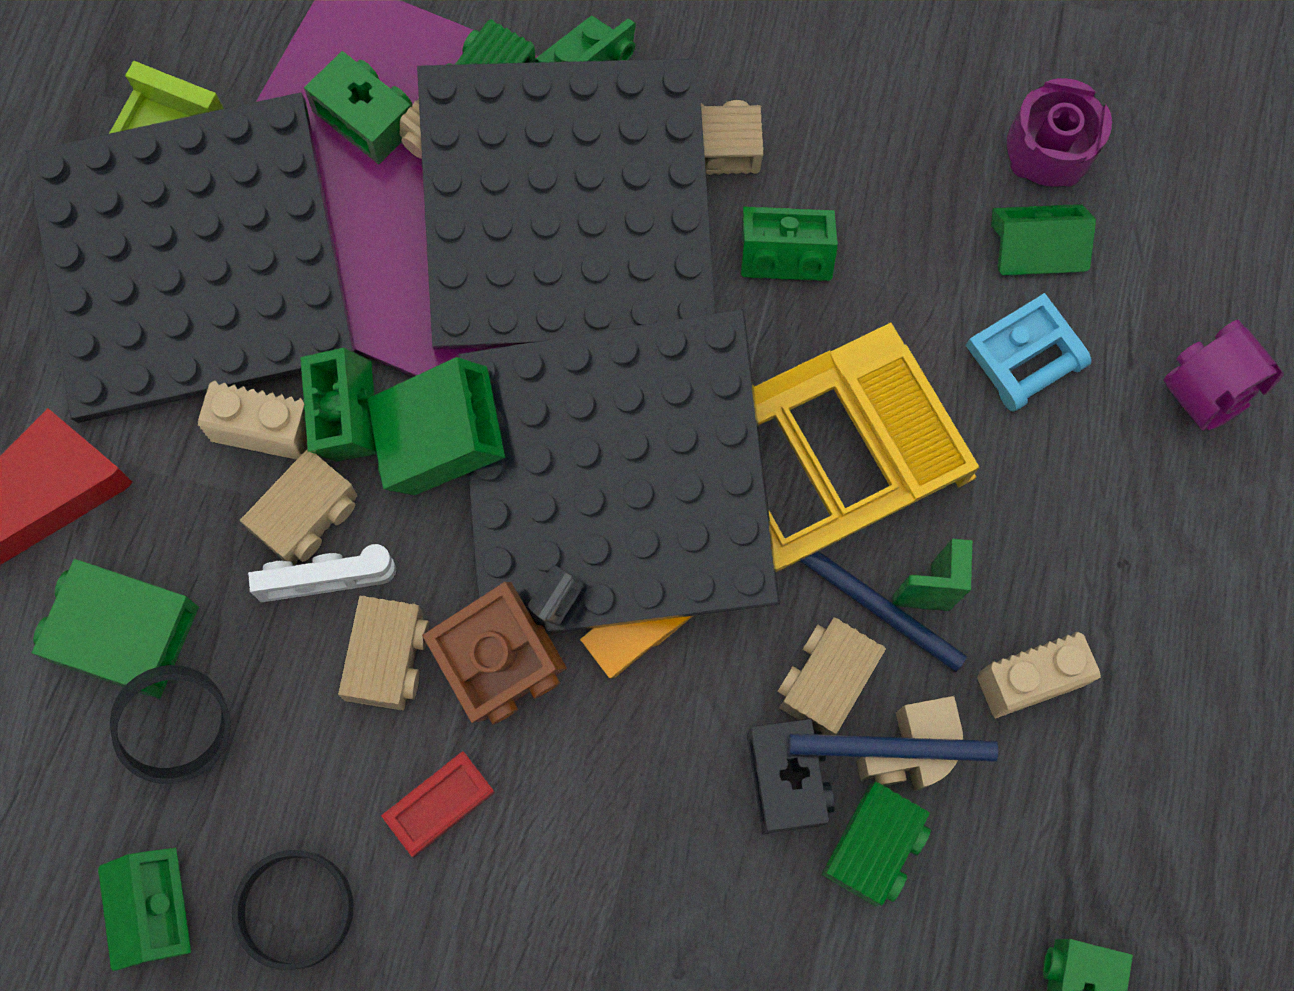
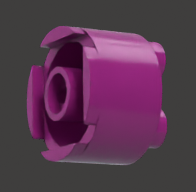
[1007,78,1112,187]
[1163,320,1284,431]

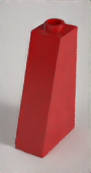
[0,408,133,565]

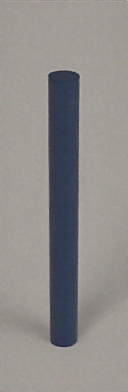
[799,551,967,672]
[788,734,998,762]

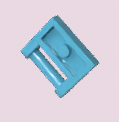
[965,293,1092,412]

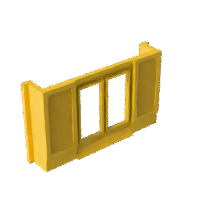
[754,323,979,572]

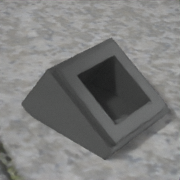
[528,565,584,626]

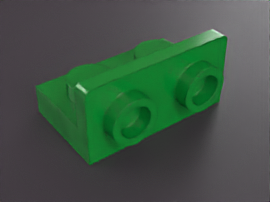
[535,15,636,63]
[741,206,838,281]

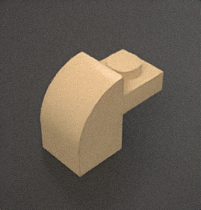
[856,696,963,791]

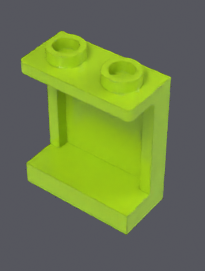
[109,60,224,134]

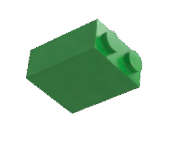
[367,357,505,495]
[32,559,199,700]

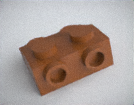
[422,582,567,725]

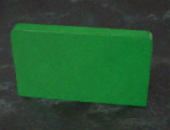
[991,204,1096,275]
[892,538,973,611]
[98,848,191,971]

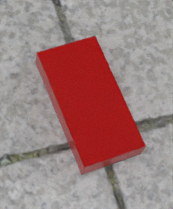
[381,751,495,858]

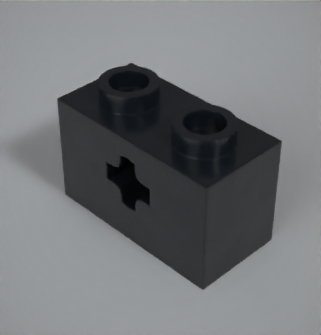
[747,719,835,835]

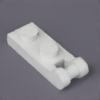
[248,544,396,602]

